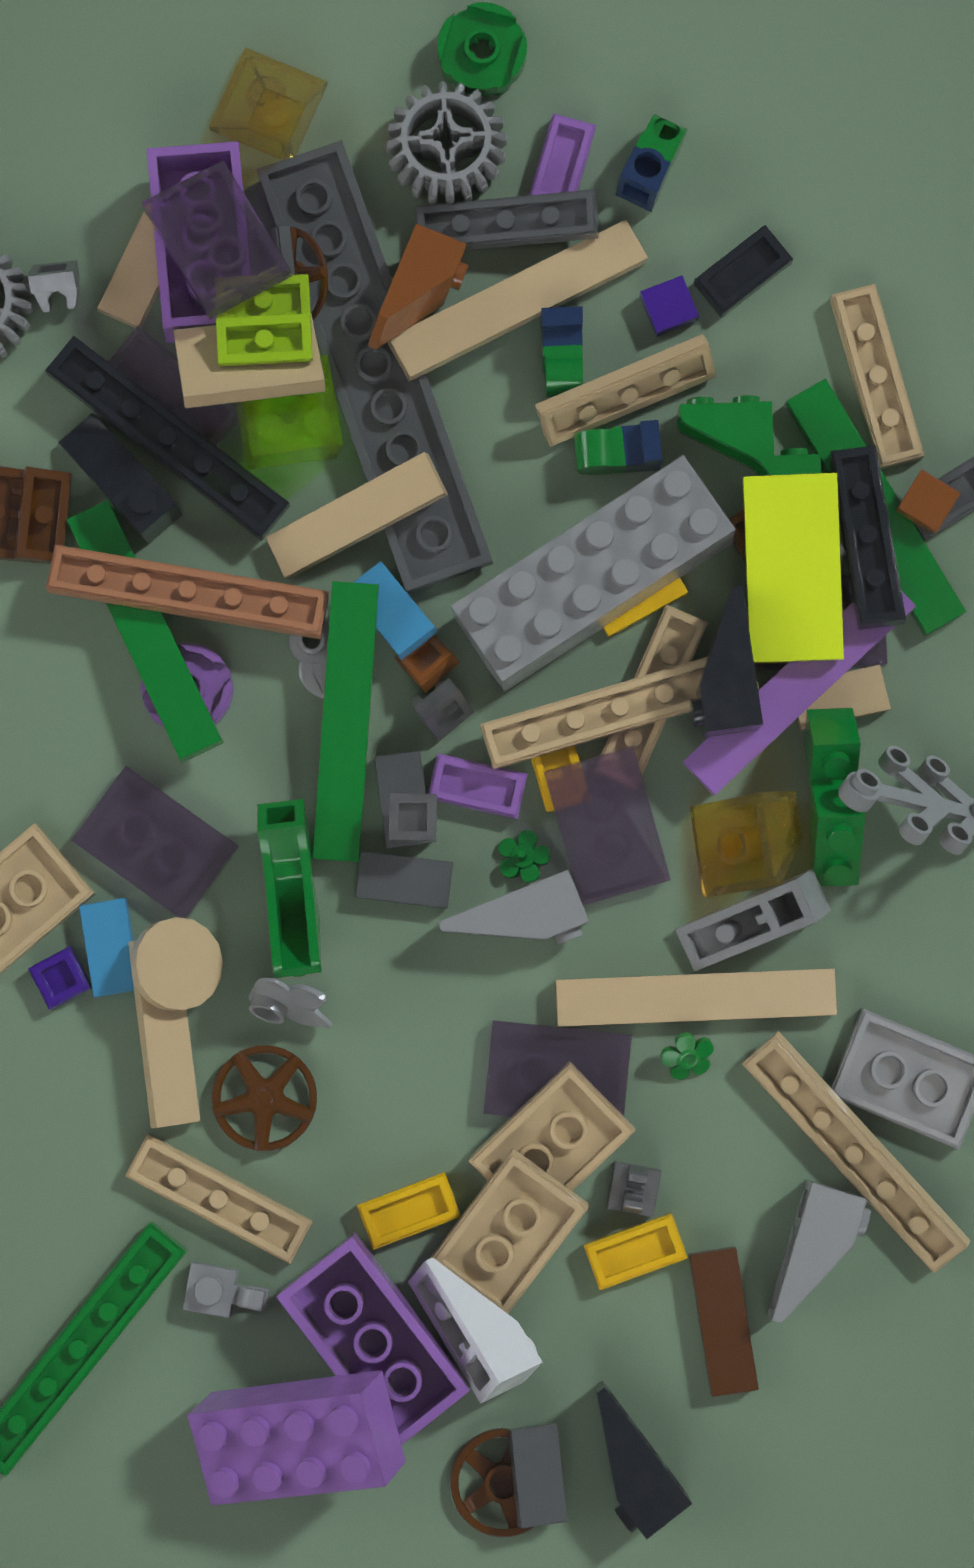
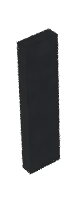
[829,445,906,630]

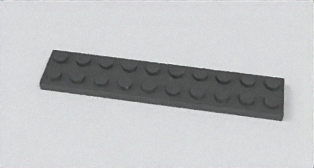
[256,140,493,594]

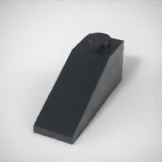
[58,413,183,544]
[690,585,763,738]
[595,1380,692,1540]

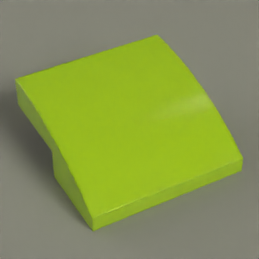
[215,274,313,367]

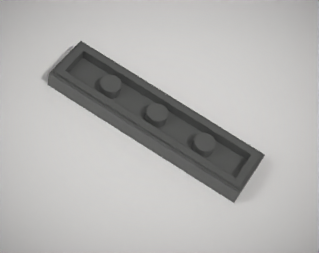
[415,189,599,251]

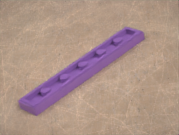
[682,592,916,796]

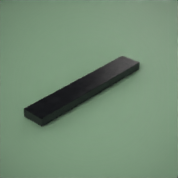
[45,336,290,541]

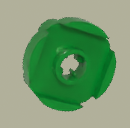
[437,2,527,96]

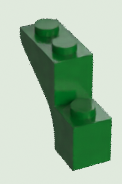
[676,395,821,476]
[804,708,865,887]
[257,799,322,978]

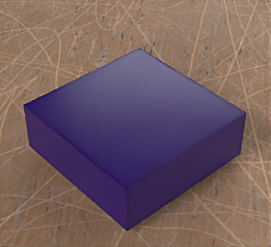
[639,275,699,337]
[28,946,92,1010]

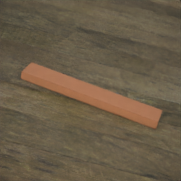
[46,545,329,639]

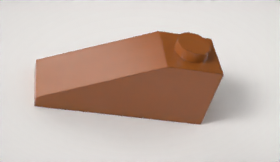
[368,224,469,349]

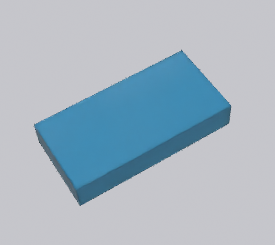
[353,561,437,660]
[79,898,134,998]

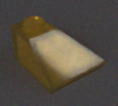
[209,47,328,160]
[690,790,802,898]

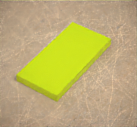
[743,473,844,663]

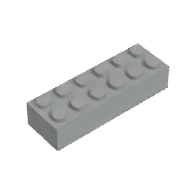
[451,455,736,693]

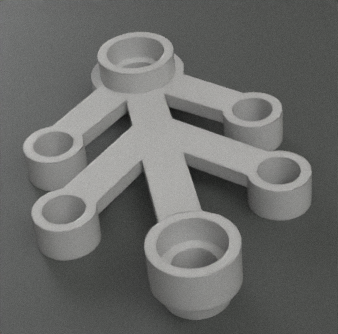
[838,746,974,855]

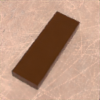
[688,1246,759,1397]

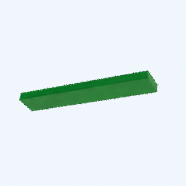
[785,378,967,637]
[66,500,224,763]
[312,581,379,862]
[0,1221,188,1477]

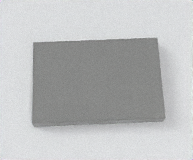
[830,1009,974,1150]

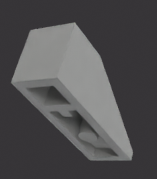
[675,868,832,972]
[438,870,589,945]
[767,1179,871,1323]

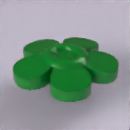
[498,830,551,883]
[660,1032,714,1080]

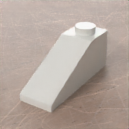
[408,1257,543,1404]

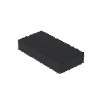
[693,225,793,318]

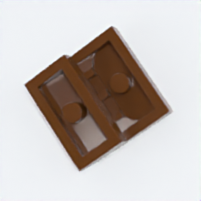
[0,466,72,564]

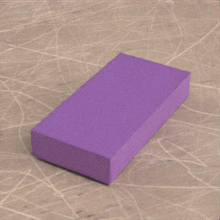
[529,113,596,195]
[428,753,528,820]

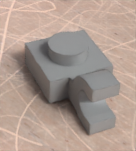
[183,1261,270,1318]

